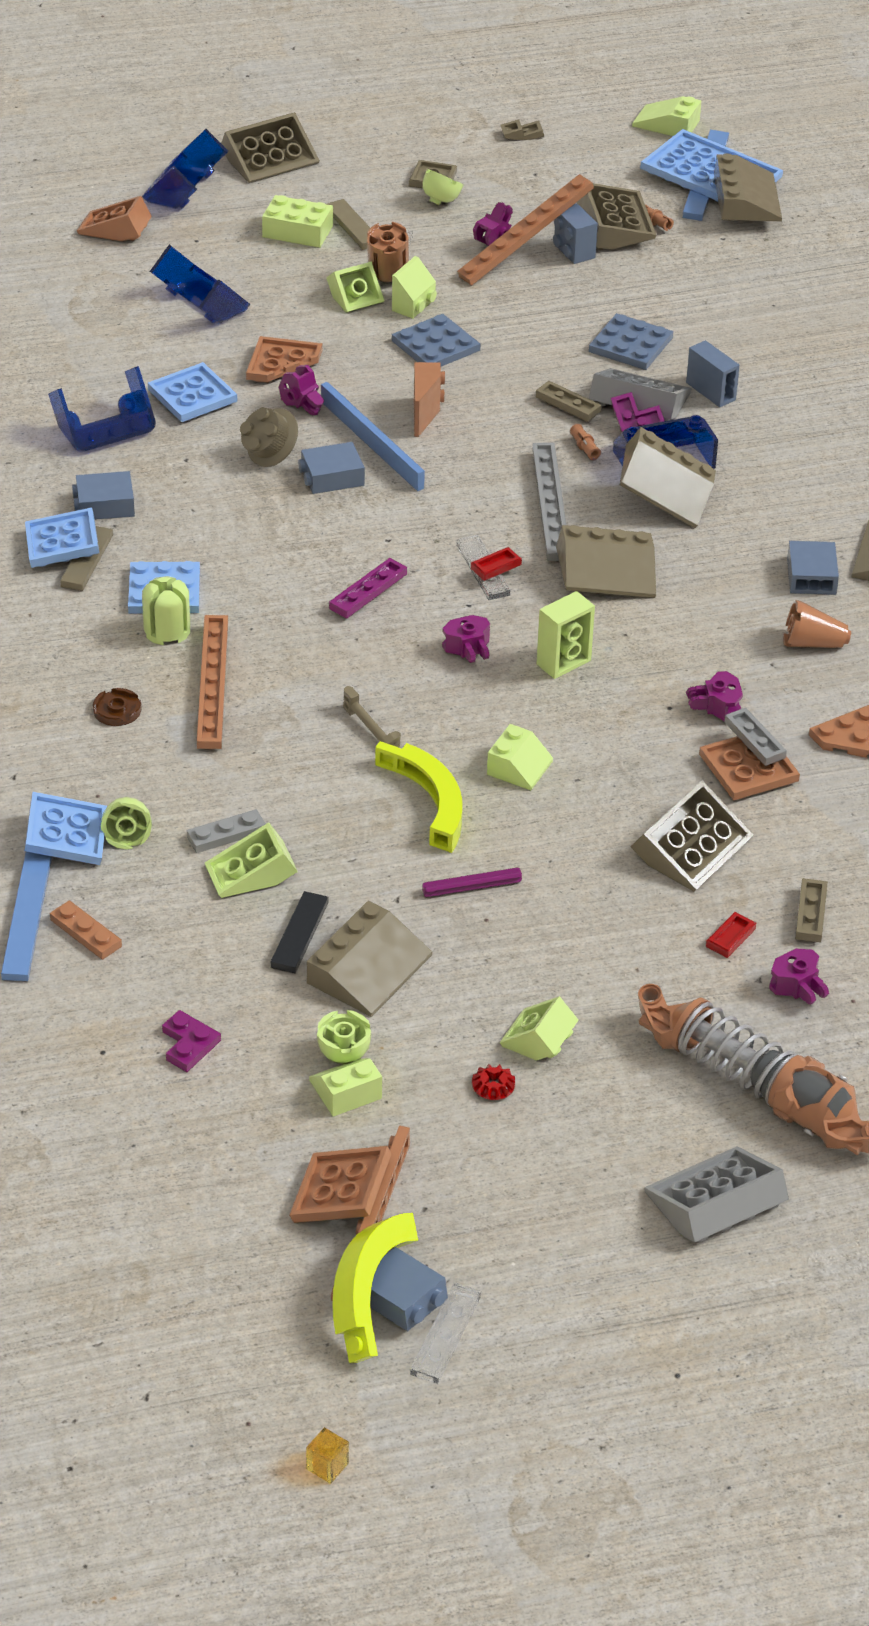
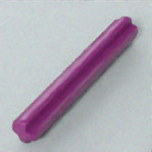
[422,867,522,897]

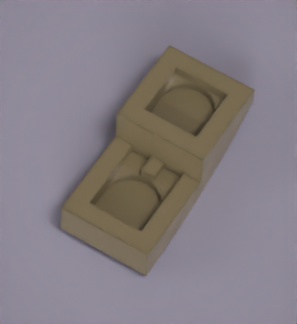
[501,119,544,140]

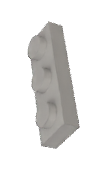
[725,708,787,766]
[187,809,266,853]

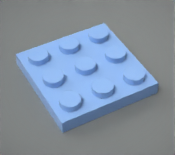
[148,362,237,422]
[25,507,99,568]
[128,561,200,614]
[24,792,107,865]

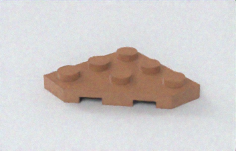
[246,336,323,382]
[809,705,869,758]

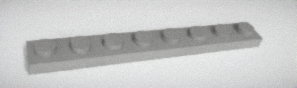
[532,442,566,561]

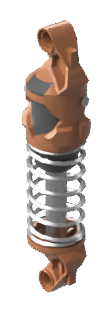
[638,984,869,1155]

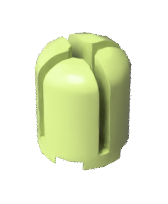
[142,576,190,645]

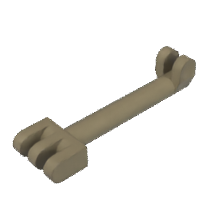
[343,686,401,748]

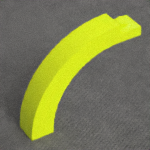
[375,741,462,853]
[332,1213,418,1363]

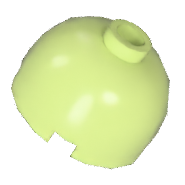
[422,169,464,205]
[101,797,152,850]
[317,1010,371,1064]

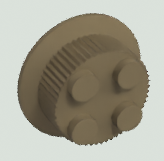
[240,407,298,467]

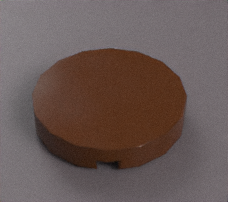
[93,688,142,726]

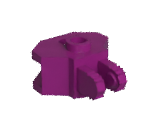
[473,202,513,246]
[278,365,324,416]
[442,615,490,663]
[686,671,743,721]
[769,948,830,1005]

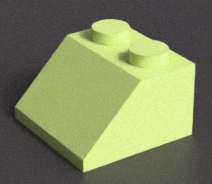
[392,256,437,319]
[326,261,384,313]
[487,724,553,790]
[500,996,578,1061]
[309,1058,382,1117]

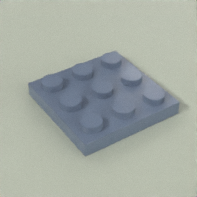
[589,313,674,370]
[392,314,481,367]

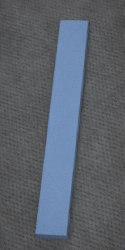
[682,129,729,221]
[321,382,425,491]
[1,852,52,981]

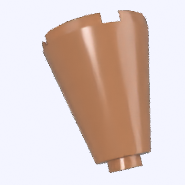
[783,600,851,648]

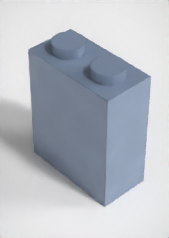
[686,340,740,407]
[298,442,365,494]
[72,471,135,520]
[787,541,839,595]
[370,1247,448,1332]

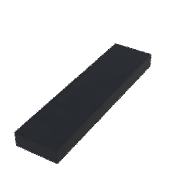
[270,891,329,974]

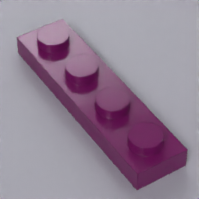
[329,558,407,619]

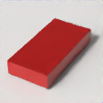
[471,547,522,581]
[706,912,757,958]

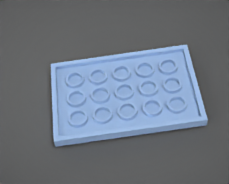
[640,129,783,202]

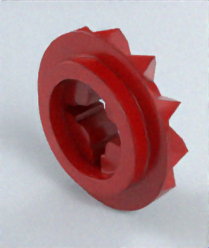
[472,1064,515,1100]

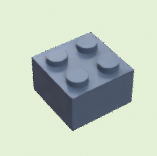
[553,203,598,264]

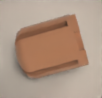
[367,222,409,282]

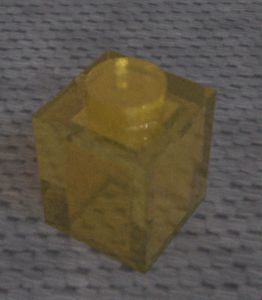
[306,1427,349,1484]

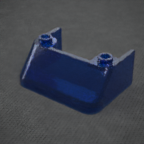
[142,128,229,209]
[149,244,251,324]
[48,366,156,452]
[613,415,718,469]

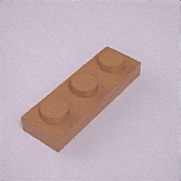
[50,900,122,960]

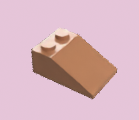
[77,196,152,241]
[414,362,445,437]

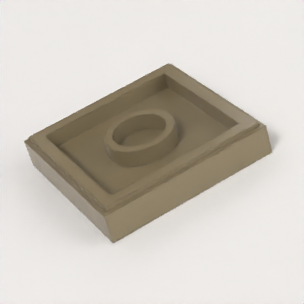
[409,160,457,189]

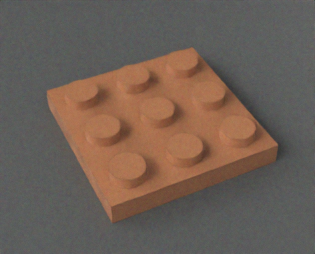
[699,736,800,801]
[289,1146,392,1223]

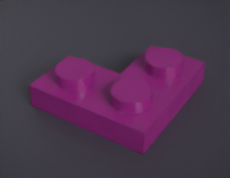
[611,392,666,440]
[162,1010,221,1072]

